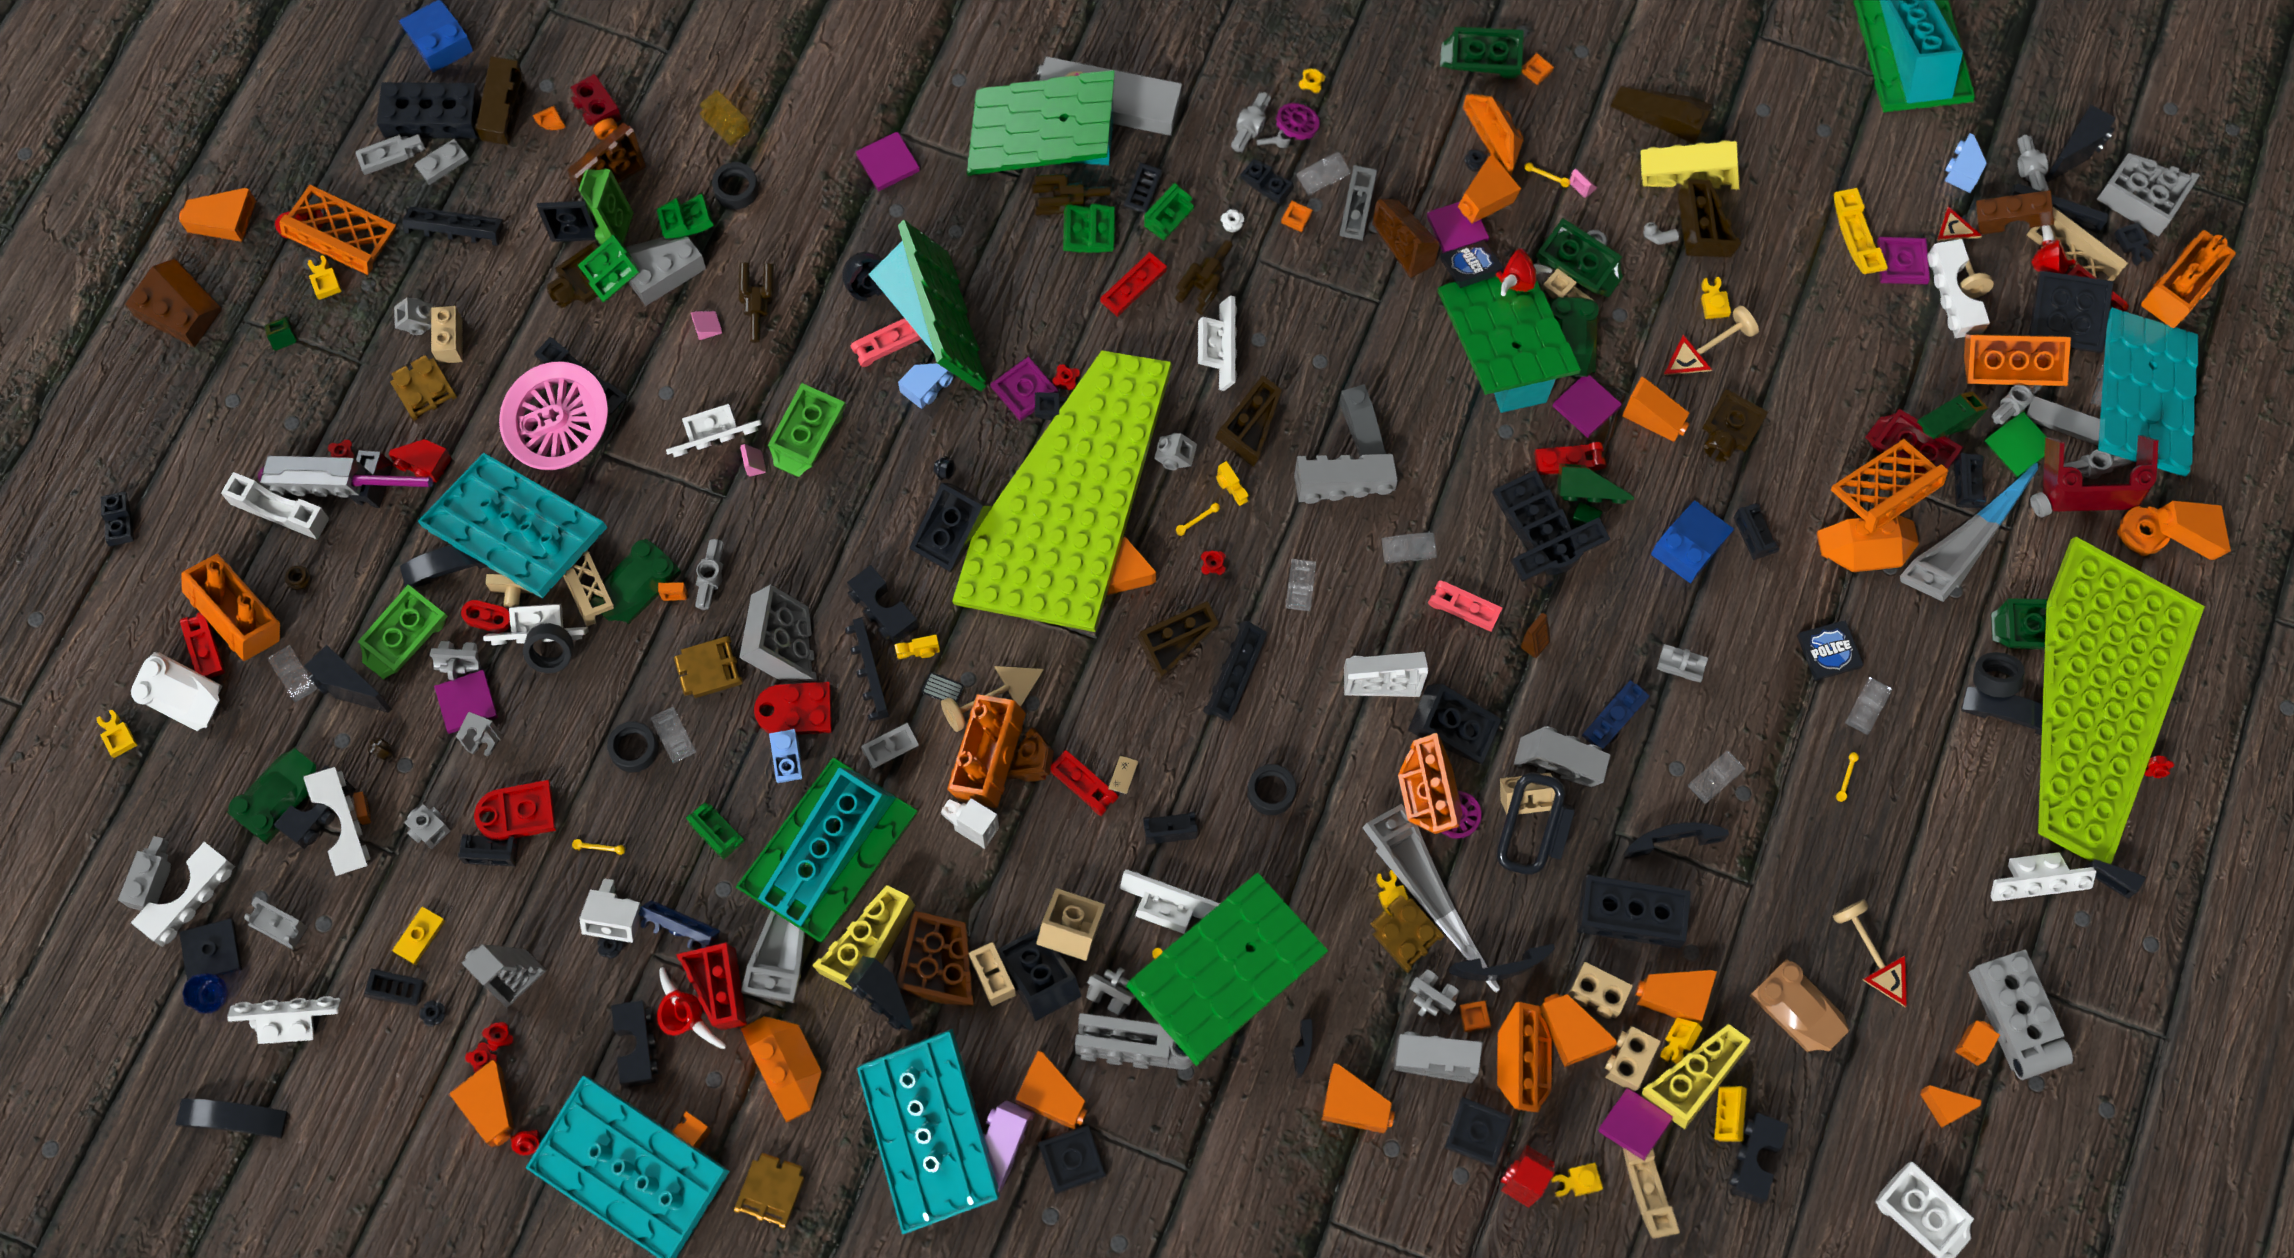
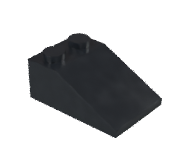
[2045,105,2116,182]
[537,201,598,242]
[909,483,993,572]
[304,645,392,713]
[1408,684,1502,764]
[997,927,1082,1021]

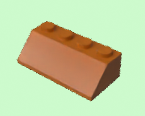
[1964,334,2071,386]

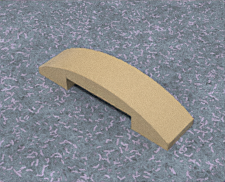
[1623,1148,1679,1239]

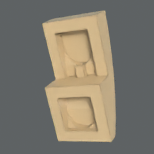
[1543,268,1594,301]

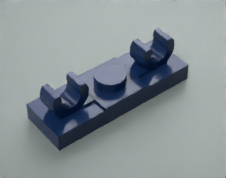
[1582,680,1650,751]
[638,900,721,949]

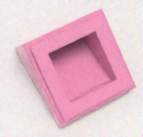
[1570,169,1597,198]
[691,311,722,340]
[740,444,766,477]

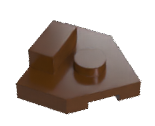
[1007,727,1054,782]

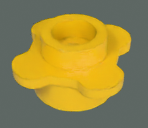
[1299,69,1325,93]

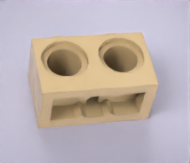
[431,306,463,364]
[1500,773,1555,814]
[969,942,1016,1006]
[1568,962,1633,1019]
[1605,1026,1661,1092]

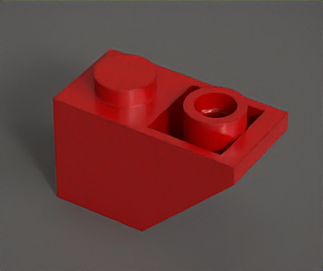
[388,439,452,483]

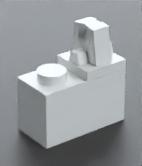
[941,798,999,849]
[580,879,642,943]

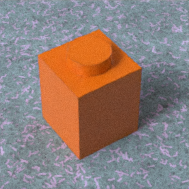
[1954,1020,2000,1066]

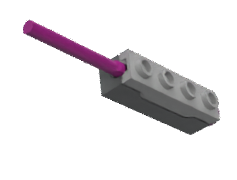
[258,456,433,498]

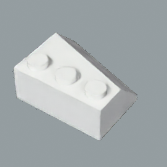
[1344,652,1428,697]

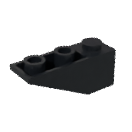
[845,956,913,1031]

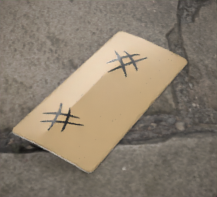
[1108,756,1138,794]

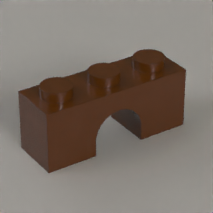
[1976,190,2054,235]

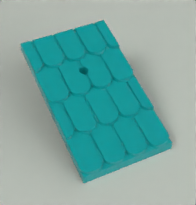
[2098,308,2198,477]
[418,453,608,598]
[857,1029,1000,1235]
[526,1076,729,1258]

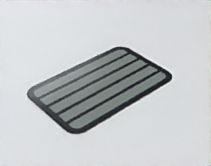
[922,673,964,703]

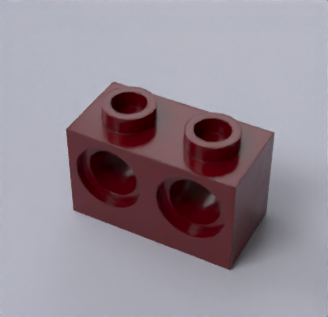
[570,74,622,127]

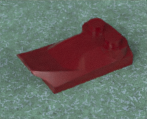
[1865,409,1963,474]

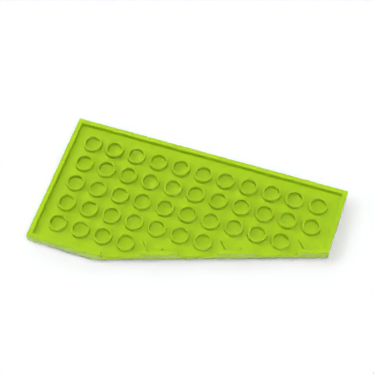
[952,350,1172,632]
[2038,537,2205,864]

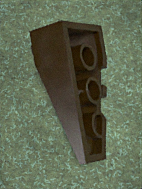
[1610,86,1714,144]

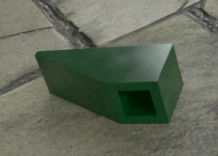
[1917,391,1989,439]
[1557,463,1634,504]

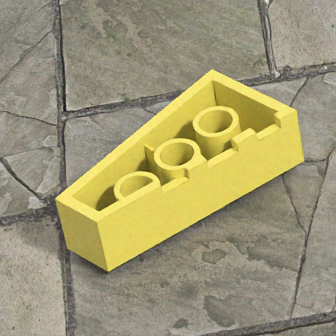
[1641,140,1739,189]
[813,885,915,989]
[1641,1024,1751,1129]

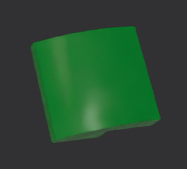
[656,193,714,239]
[1063,204,1115,253]
[578,235,640,302]
[1984,412,2047,478]

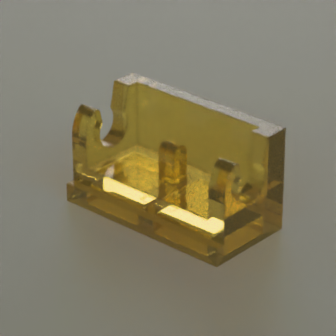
[700,89,750,146]

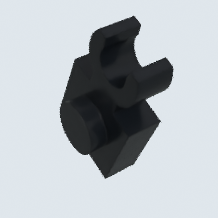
[2114,222,2153,266]

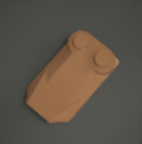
[1750,959,1850,1053]

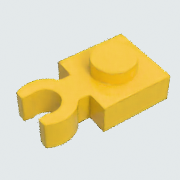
[308,255,342,300]
[1701,277,1731,319]
[1216,461,1249,506]
[895,635,940,659]
[97,710,138,758]
[1376,870,1408,916]
[1660,1017,1703,1065]
[1551,1163,1603,1197]

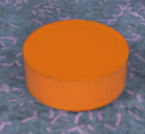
[593,118,618,139]

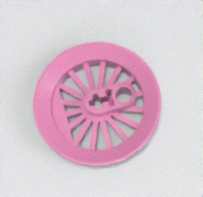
[499,362,608,470]

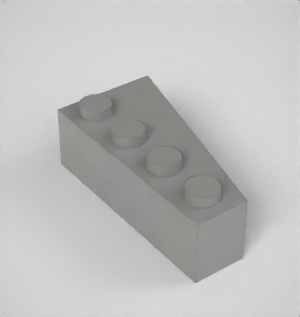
[1294,454,1397,504]
[462,944,546,1008]

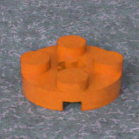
[2117,506,2170,556]

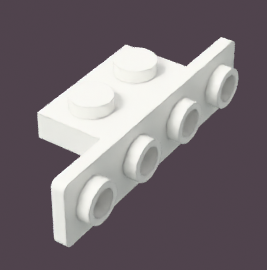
[1198,295,1237,391]
[666,404,762,457]
[483,604,589,645]
[1990,852,2096,901]
[1120,870,1220,934]
[228,996,341,1044]

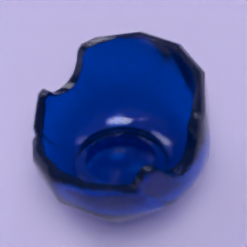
[182,973,228,1014]

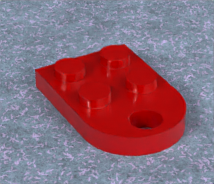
[754,682,832,735]
[474,780,556,841]

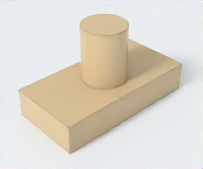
[486,574,534,608]

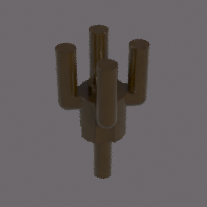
[1032,174,1110,216]
[1175,240,1233,315]
[739,262,774,343]

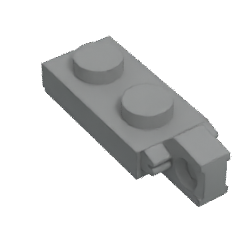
[356,134,425,175]

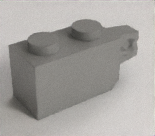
[118,836,171,911]

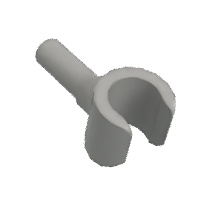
[1257,130,1290,148]

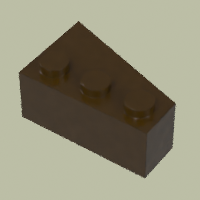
[475,56,527,145]
[1677,179,1742,257]
[1215,375,1282,467]
[1137,601,1219,682]

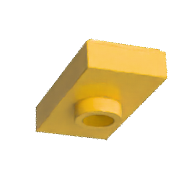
[392,907,445,965]
[1714,1086,1747,1141]

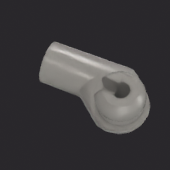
[1643,222,1679,245]

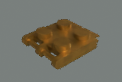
[390,355,457,421]
[674,636,743,698]
[1371,896,1444,973]
[734,1153,805,1230]

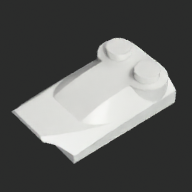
[131,652,222,731]
[1875,1162,1974,1258]

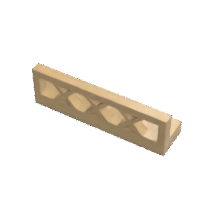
[2027,207,2128,281]
[563,550,614,627]

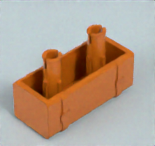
[2141,230,2236,328]
[181,554,280,661]
[947,694,1026,808]

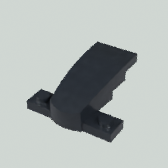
[1492,470,1610,582]

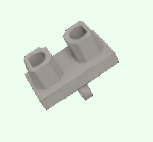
[430,641,481,680]
[1657,644,1708,682]
[1086,968,1135,1015]
[1410,969,1459,1017]

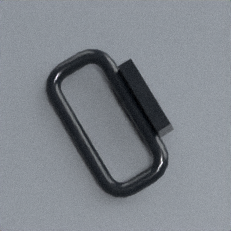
[1497,773,1575,875]

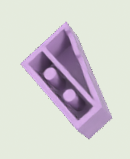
[983,1100,1035,1193]

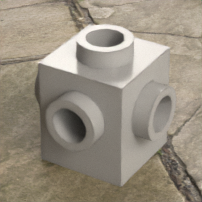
[394,297,433,335]
[1154,433,1197,470]
[404,804,450,849]

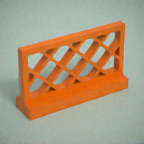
[280,185,396,275]
[1831,439,1949,533]

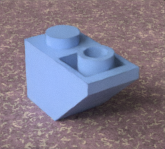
[1945,134,1987,193]
[898,363,954,409]
[769,729,803,783]

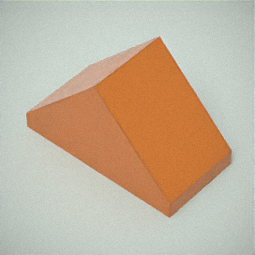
[1920,1085,1982,1128]

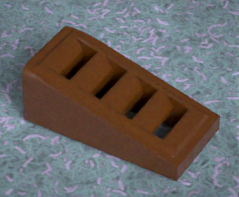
[1521,613,1550,658]

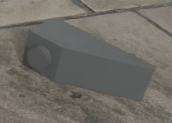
[1339,165,1377,240]
[1339,384,1386,456]

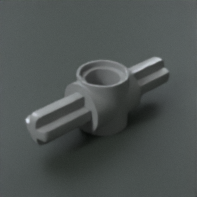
[1231,92,1271,152]
[2017,135,2048,191]
[1992,385,2042,424]
[2064,450,2132,479]
[695,539,724,610]

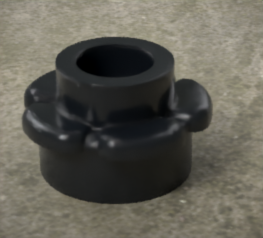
[1464,149,1487,172]
[934,456,955,480]
[598,937,623,959]
[419,1000,446,1026]

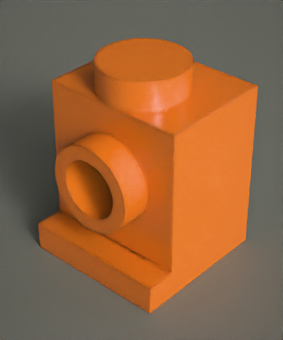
[673,1111,711,1149]

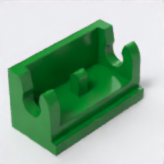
[1144,183,1194,241]
[686,802,745,860]

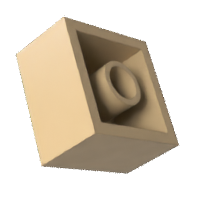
[1037,888,1105,961]

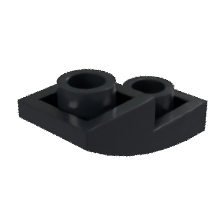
[1240,159,1294,205]
[101,491,134,547]

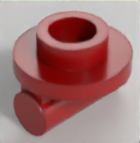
[511,1129,540,1155]

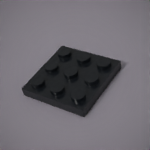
[2029,271,2114,353]

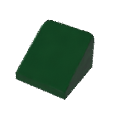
[264,317,296,351]
[1571,502,1602,527]

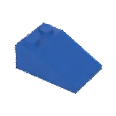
[399,0,473,73]
[1651,500,1734,584]

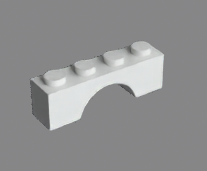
[1927,239,1990,338]
[221,472,329,540]
[303,767,370,876]
[131,842,235,947]

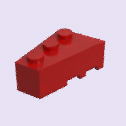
[676,943,747,1031]
[1500,1145,1555,1208]

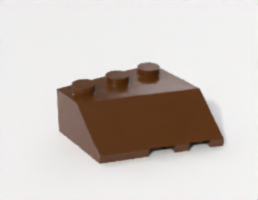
[567,123,646,201]
[1373,199,1440,278]
[125,258,222,347]
[897,911,973,1006]

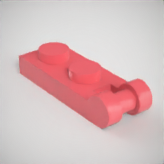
[851,318,922,367]
[1428,581,1502,632]

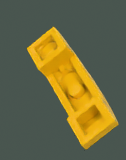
[1834,188,1888,274]

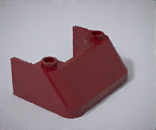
[2043,435,2159,512]

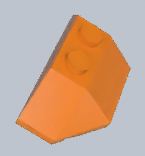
[1463,94,1523,176]
[1817,515,1919,572]
[1398,733,1462,834]
[1497,1002,1552,1113]
[741,1016,822,1122]

